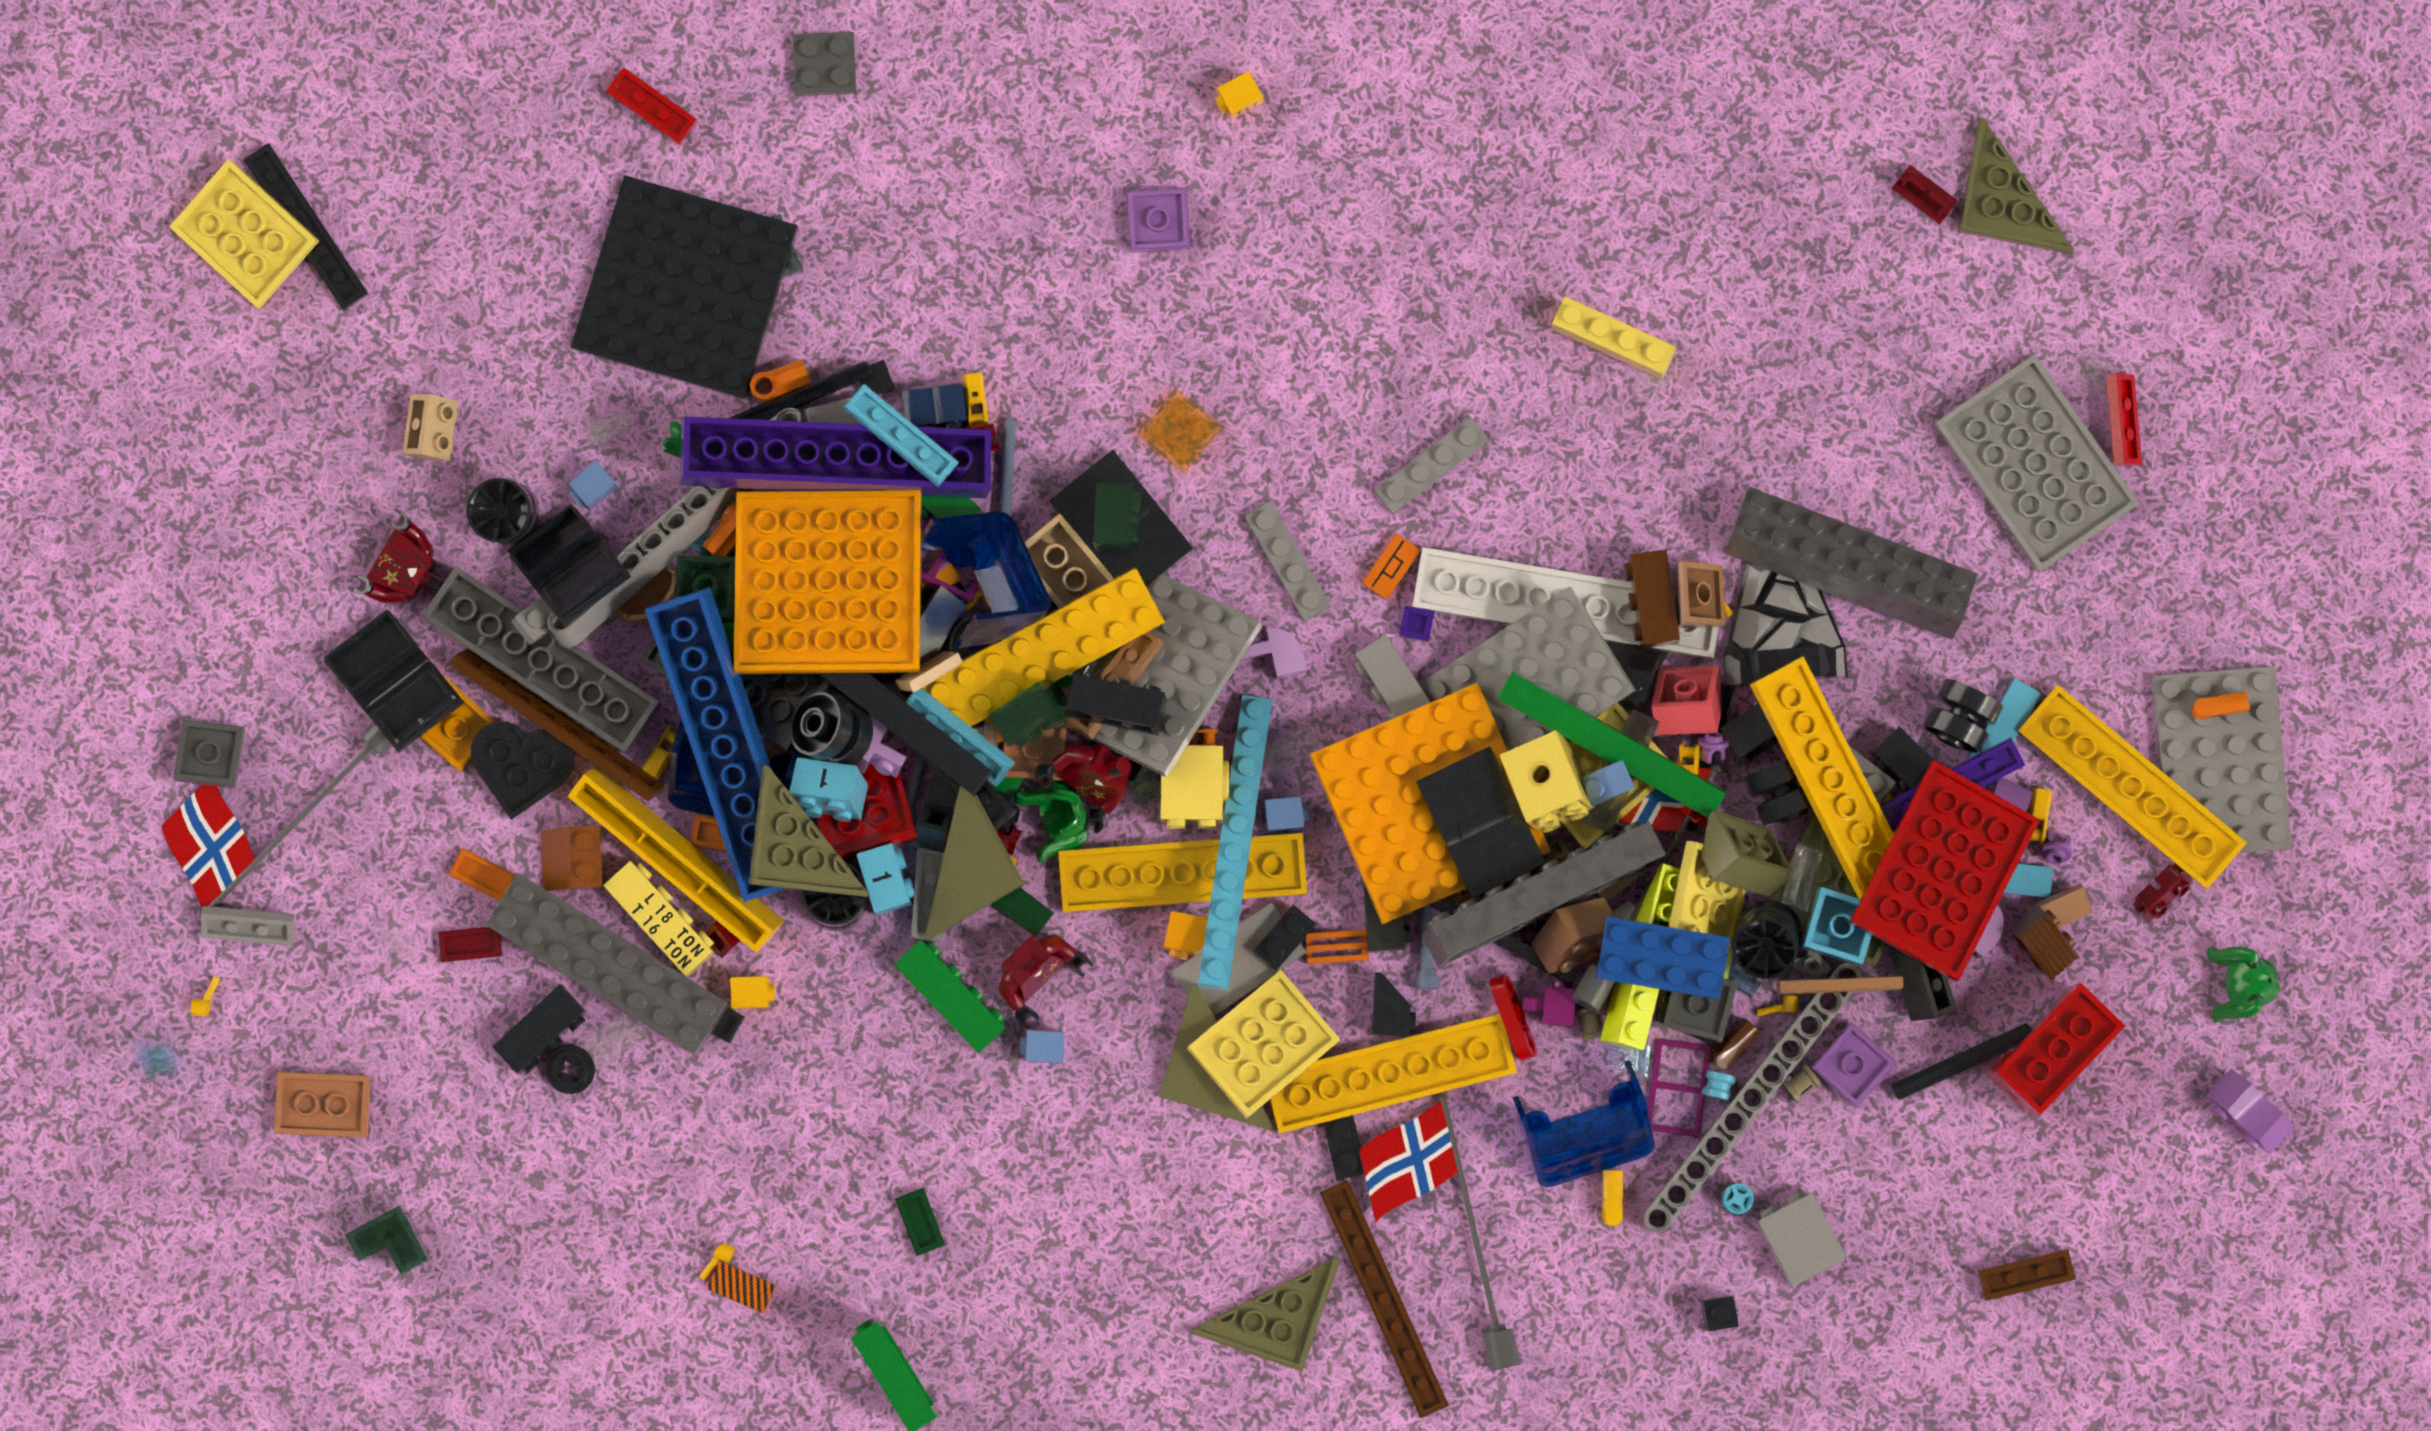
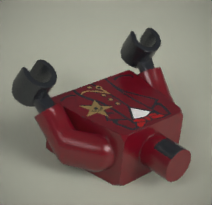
[348,508,445,603]
[1034,744,1131,833]
[998,934,1093,1028]

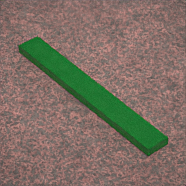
[1497,670,1726,819]

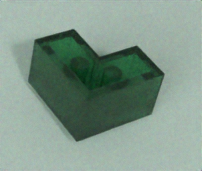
[1093,483,1142,550]
[345,1205,433,1275]

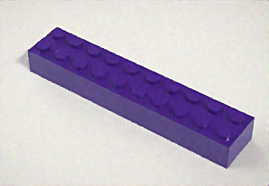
[680,416,991,499]

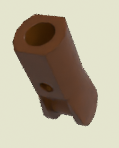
[1708,1018,1760,1070]

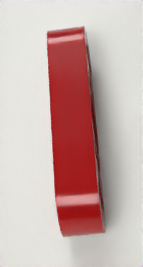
[1489,973,1537,1061]

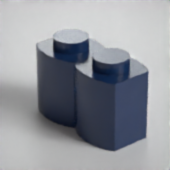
[902,384,968,429]

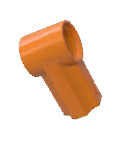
[750,359,811,403]
[701,500,736,563]

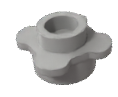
[1794,951,1831,980]

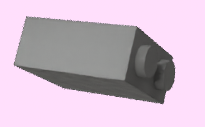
[1755,1190,1847,1287]

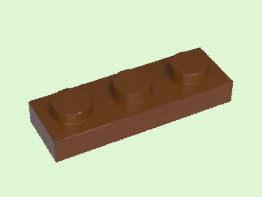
[1977,1249,2076,1301]

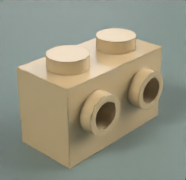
[402,394,458,461]

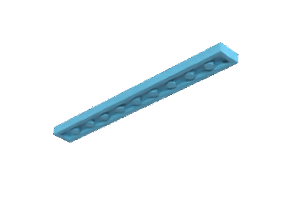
[1197,695,1273,991]

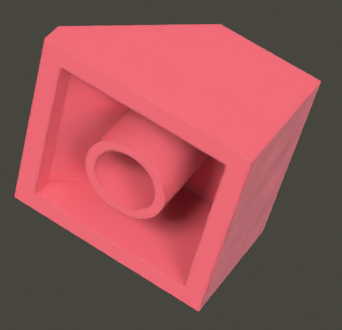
[1651,665,1722,735]

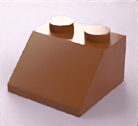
[541,825,605,891]

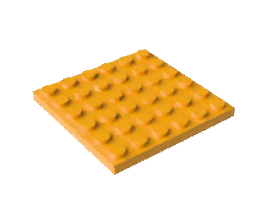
[734,490,922,674]
[1309,683,1551,924]

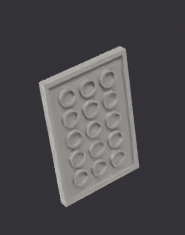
[1934,354,2140,573]
[1063,574,1262,778]
[1419,587,1636,751]
[2152,666,2292,859]

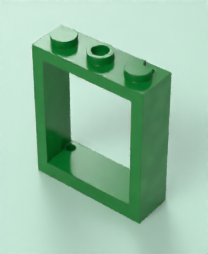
[851,1319,941,1431]

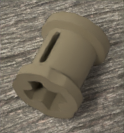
[1575,1008,1604,1041]
[1782,1064,1822,1104]

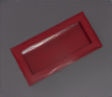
[438,927,503,963]

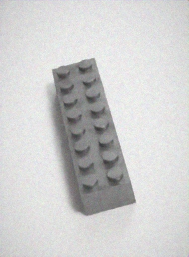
[1724,486,1978,640]
[421,566,662,755]
[1422,821,1666,968]
[485,873,729,1056]

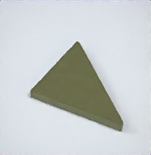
[1957,117,2074,255]
[749,765,868,897]
[925,786,1025,940]
[1159,983,1273,1131]
[1190,1257,1340,1372]

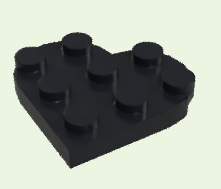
[471,721,575,820]

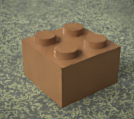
[1531,897,1616,974]

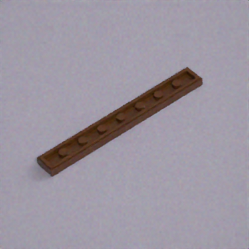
[450,649,664,801]
[1320,1180,1449,1418]

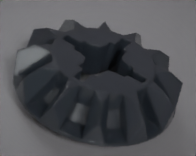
[546,1045,596,1094]

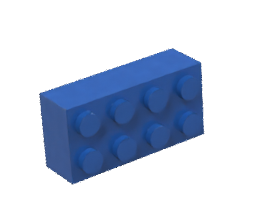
[1595,917,1730,1000]

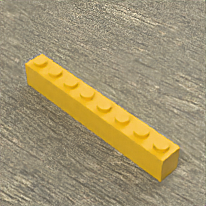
[567,766,785,953]

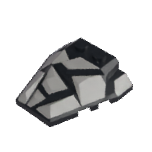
[1724,563,1848,686]

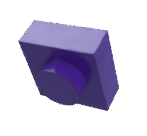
[1399,606,1435,642]

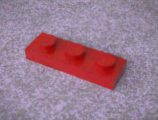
[606,67,698,145]
[2106,373,2142,466]

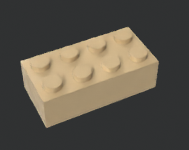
[1013,514,1114,609]

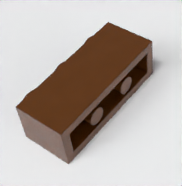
[1624,549,1680,649]

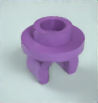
[1698,732,1729,764]
[2041,831,2072,864]

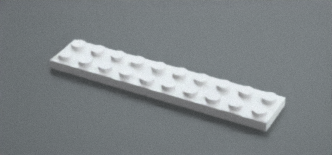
[1412,547,1719,659]

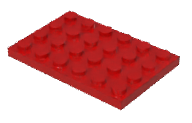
[1849,760,2040,982]

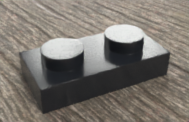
[1253,904,1316,971]
[1323,1115,1364,1180]

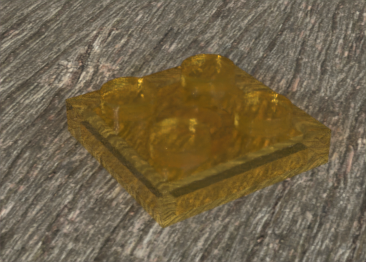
[1138,389,1223,474]

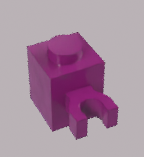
[1522,982,1576,1027]

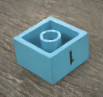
[789,758,868,822]
[857,843,915,916]
[1799,887,1872,966]

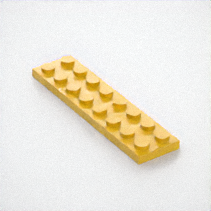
[923,567,1165,727]
[1750,657,1894,899]
[2018,685,2247,890]
[1058,833,1307,913]
[1270,1014,1517,1134]

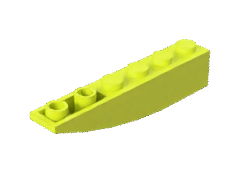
[1600,863,1680,1050]

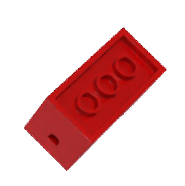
[1986,983,2126,1116]

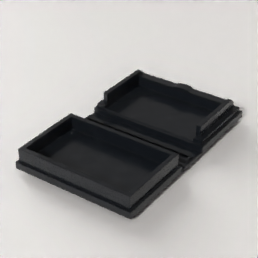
[1049,449,1193,586]
[507,504,631,626]
[324,610,464,753]
[1415,746,1546,899]

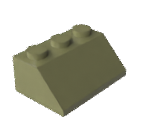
[1701,810,1795,897]

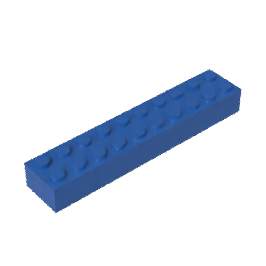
[645,587,787,902]

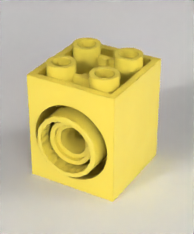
[1500,730,1595,833]
[1161,745,1229,829]

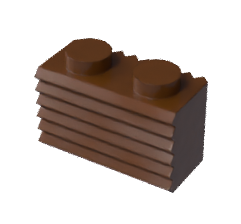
[2009,906,2078,980]

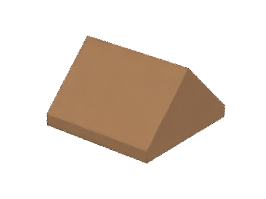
[1675,561,1726,628]

